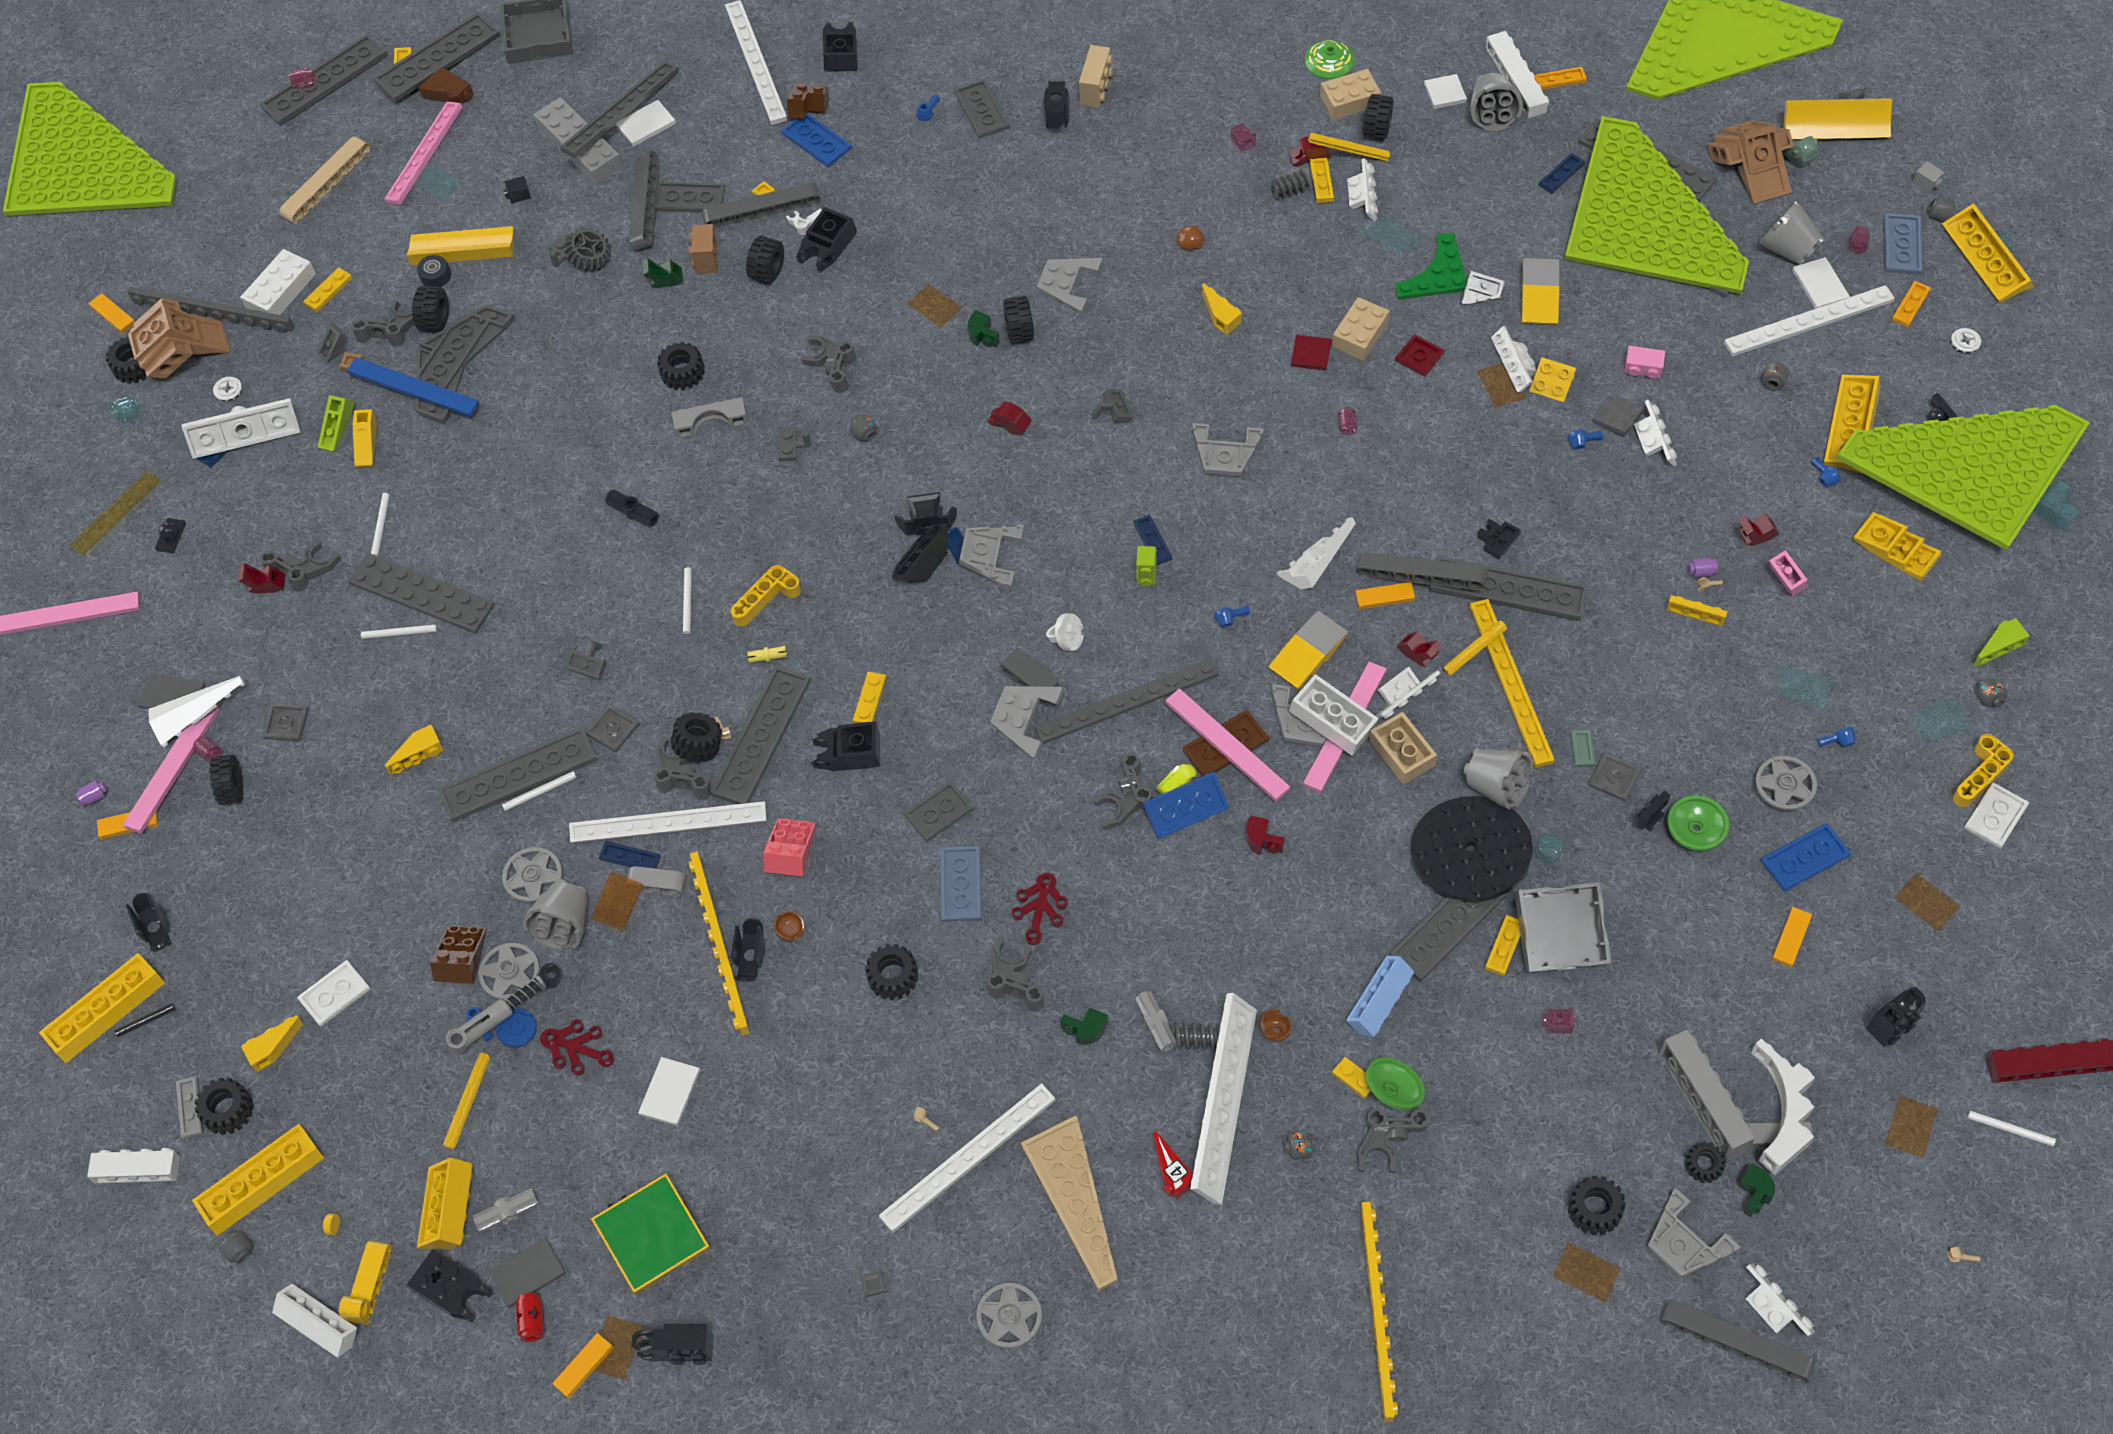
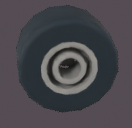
[417,255,451,287]

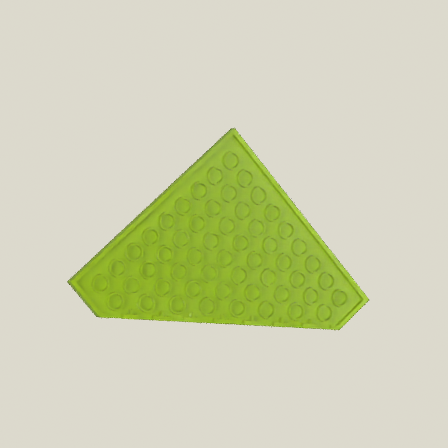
[1626,0,1843,100]
[3,82,177,216]
[1565,116,1749,294]
[1836,405,2090,550]

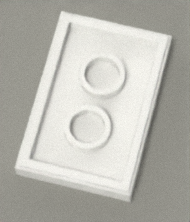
[615,100,676,147]
[1792,257,1850,309]
[1964,782,2030,849]
[297,960,370,1027]
[638,1057,700,1126]

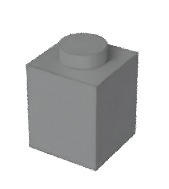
[1913,161,1945,192]

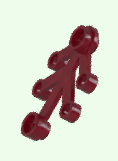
[1012,873,1068,945]
[540,1019,615,1076]

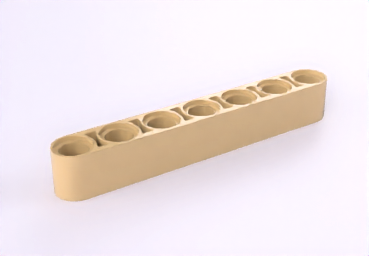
[280,136,371,224]

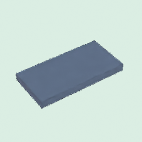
[1884,213,1922,274]
[940,846,982,922]

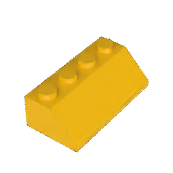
[417,1157,473,1249]

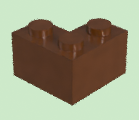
[787,82,829,119]

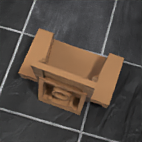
[1707,120,1794,204]
[128,298,230,378]

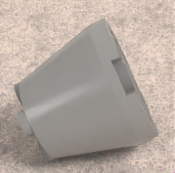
[1470,73,1523,132]
[1759,201,1825,265]
[1464,748,1533,810]
[522,879,588,951]

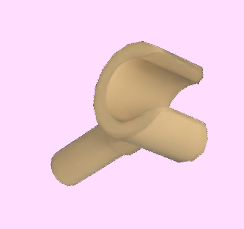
[1695,577,1723,592]
[715,717,731,739]
[914,1107,940,1132]
[1947,1247,1980,1262]

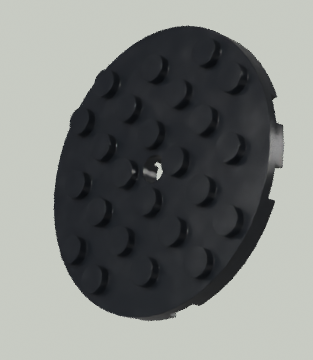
[1411,796,1533,902]

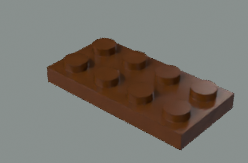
[1183,710,1269,776]

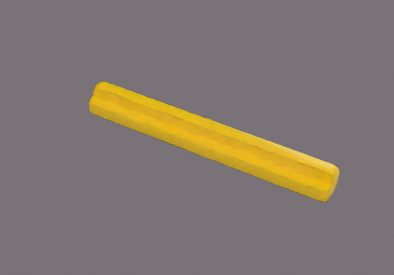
[1443,620,1507,675]

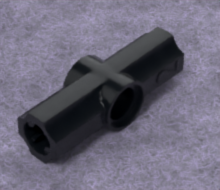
[605,489,659,527]

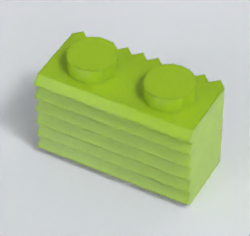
[1136,546,1157,587]

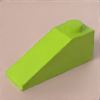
[317,395,354,451]
[1974,618,2030,667]

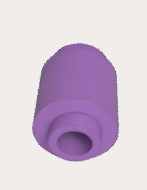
[1688,557,1718,578]
[76,780,108,806]

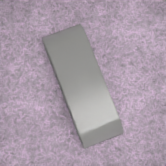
[625,866,686,896]

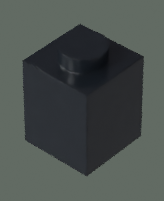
[503,176,531,204]

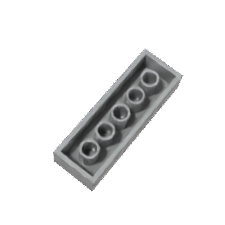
[533,97,622,184]
[1659,1030,1755,1162]

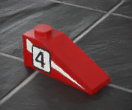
[1153,1131,1193,1200]

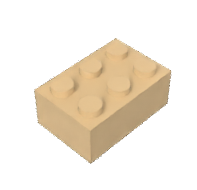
[1079,45,1113,108]
[1320,69,1381,120]
[1332,297,1390,361]
[1369,712,1437,785]

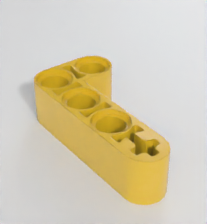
[731,565,801,627]
[1953,734,2014,808]
[339,1241,392,1325]

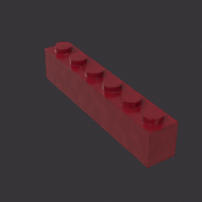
[1986,1038,2113,1083]

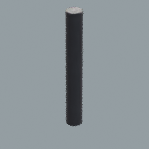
[115,1003,176,1037]

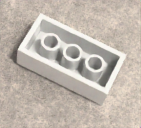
[240,249,316,315]
[1289,674,1379,756]

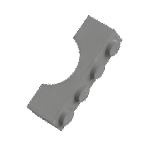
[672,397,748,439]

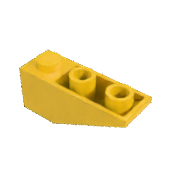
[1202,283,1242,335]
[353,409,378,467]
[385,725,444,775]
[241,1015,304,1072]

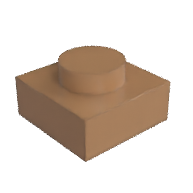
[339,352,363,371]

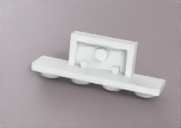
[1347,158,1378,222]
[1491,326,1537,393]
[1634,400,1677,467]
[1375,667,1440,719]
[1746,1264,1815,1336]

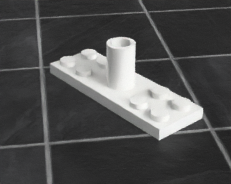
[182,398,301,459]

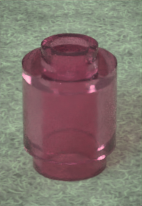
[289,67,315,87]
[1850,226,1870,254]
[1338,407,1358,435]
[193,737,222,763]

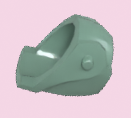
[1781,135,1819,167]

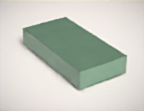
[1570,730,1595,767]

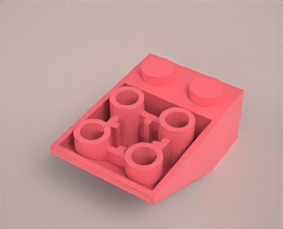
[763,818,816,877]

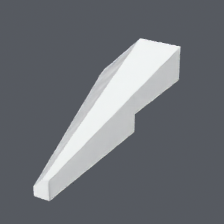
[1277,517,1356,589]
[149,676,245,748]

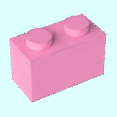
[1624,346,1665,379]
[1769,550,1809,597]

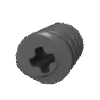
[1271,170,1310,200]
[1176,1023,1218,1050]

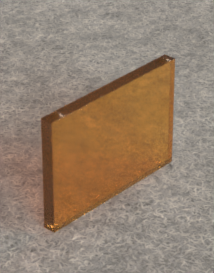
[908,284,962,328]
[1477,363,1526,408]
[591,871,643,932]
[1894,873,1960,931]
[1885,1095,1937,1158]
[1553,1243,1621,1302]
[594,1315,644,1380]

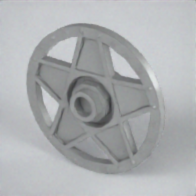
[1756,756,1817,810]
[502,847,562,902]
[479,943,540,999]
[976,1283,1042,1348]

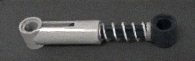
[446,963,561,1054]

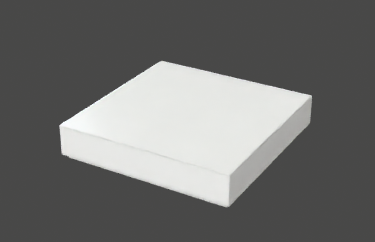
[1424,74,1467,109]

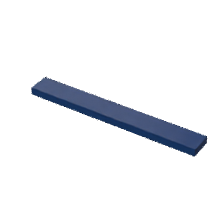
[347,357,479,417]

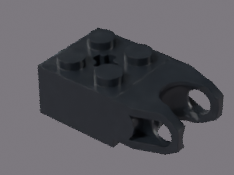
[823,21,857,70]
[796,207,857,271]
[811,721,880,771]
[1866,986,1926,1047]
[407,1249,492,1323]
[631,1324,714,1365]

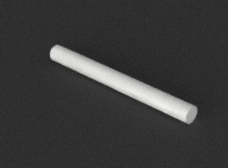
[371,493,390,556]
[683,567,692,634]
[361,624,437,639]
[502,771,576,811]
[1967,1111,2056,1147]

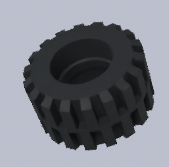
[1363,94,1394,140]
[746,235,784,284]
[412,286,449,331]
[1003,295,1034,343]
[105,336,147,384]
[657,342,705,390]
[671,712,722,763]
[865,944,918,1000]
[194,1077,254,1135]
[1568,1175,1626,1236]

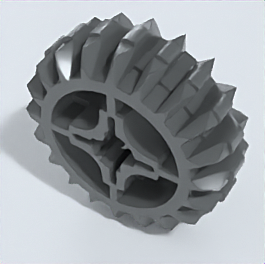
[564,226,611,272]

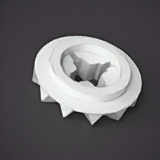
[1951,328,1981,354]
[213,377,243,402]

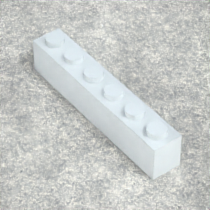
[1486,31,1549,118]

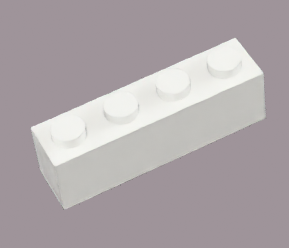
[87,1148,180,1183]
[272,1284,357,1358]

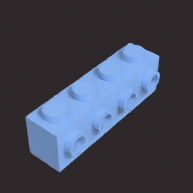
[1346,956,1414,1037]

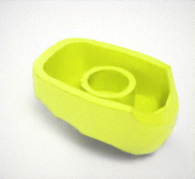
[1156,764,1197,794]

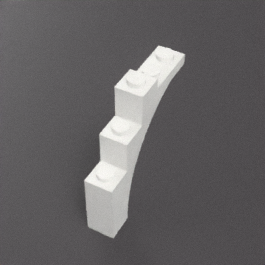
[1751,1039,1815,1175]

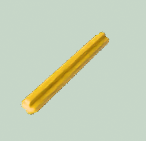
[1308,133,1390,161]
[443,1052,490,1149]

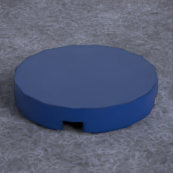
[496,1008,537,1048]

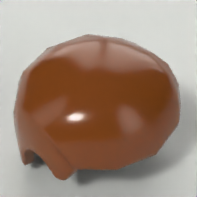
[1177,226,1205,251]
[774,911,805,942]
[1260,1009,1292,1042]

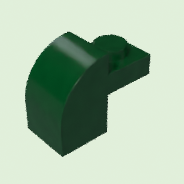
[642,258,683,288]
[967,310,1000,348]
[1060,1008,1109,1045]
[1738,1163,1775,1217]

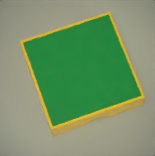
[591,1174,710,1296]

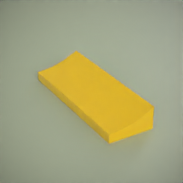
[1783,98,1892,139]
[1942,203,2034,303]
[407,226,514,265]
[1824,375,1881,474]
[39,953,165,1063]
[192,1124,324,1236]

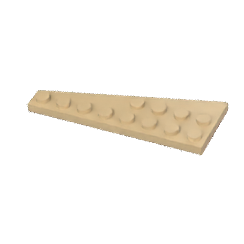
[1021,1116,1118,1291]

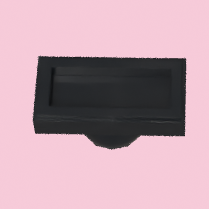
[1928,393,1958,421]
[155,518,186,554]

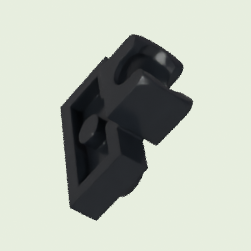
[1477,519,1521,559]
[1637,790,1671,832]

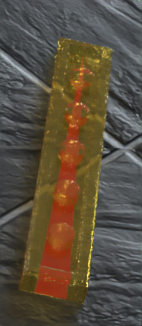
[69,470,161,556]

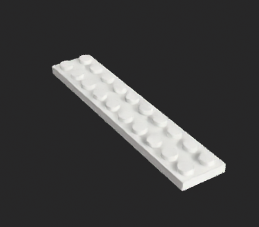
[1191,993,1257,1205]

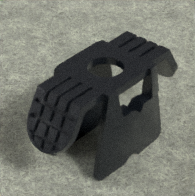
[1043,81,1070,129]
[895,492,957,535]
[126,893,171,952]
[731,918,765,981]

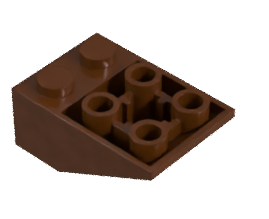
[430,925,487,984]

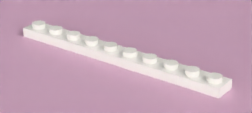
[725,0,787,125]
[1724,285,1895,357]
[569,801,767,844]
[879,1083,1055,1233]

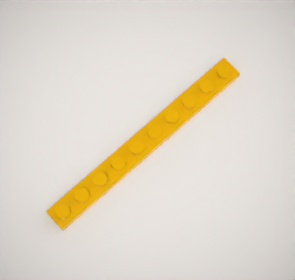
[1469,599,1555,768]
[688,851,750,1036]
[1361,1202,1398,1423]

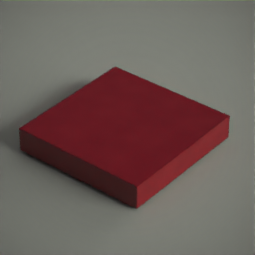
[1291,334,1332,371]
[1395,334,1445,377]

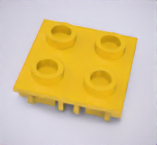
[1529,357,1576,402]

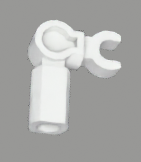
[786,209,822,235]

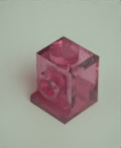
[1231,123,1256,152]
[1542,1007,1574,1034]

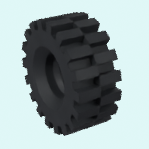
[209,754,243,805]

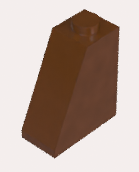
[418,67,474,105]

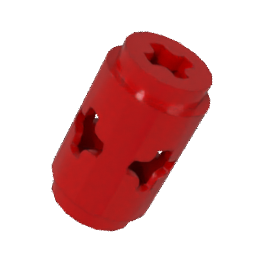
[516,1293,544,1342]

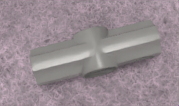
[1135,991,1177,1052]
[473,1188,539,1234]

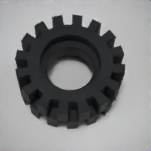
[1685,1141,1726,1183]

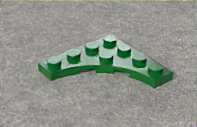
[1395,232,1467,300]

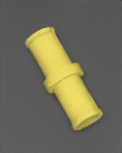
[747,646,787,663]

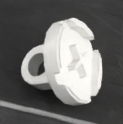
[1046,613,1083,651]

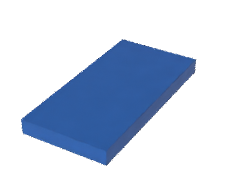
[781,113,852,168]
[1142,772,1229,839]
[1760,823,1851,892]

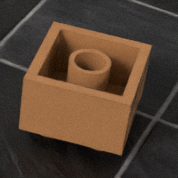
[689,224,718,274]

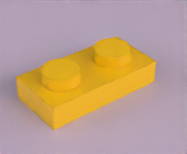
[1332,1057,1372,1099]

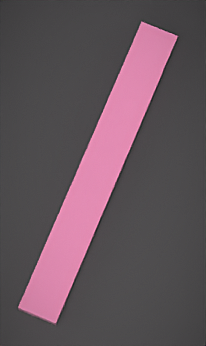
[384,102,463,205]
[0,592,140,635]
[1303,661,1387,793]
[1166,688,1290,802]
[123,706,220,834]

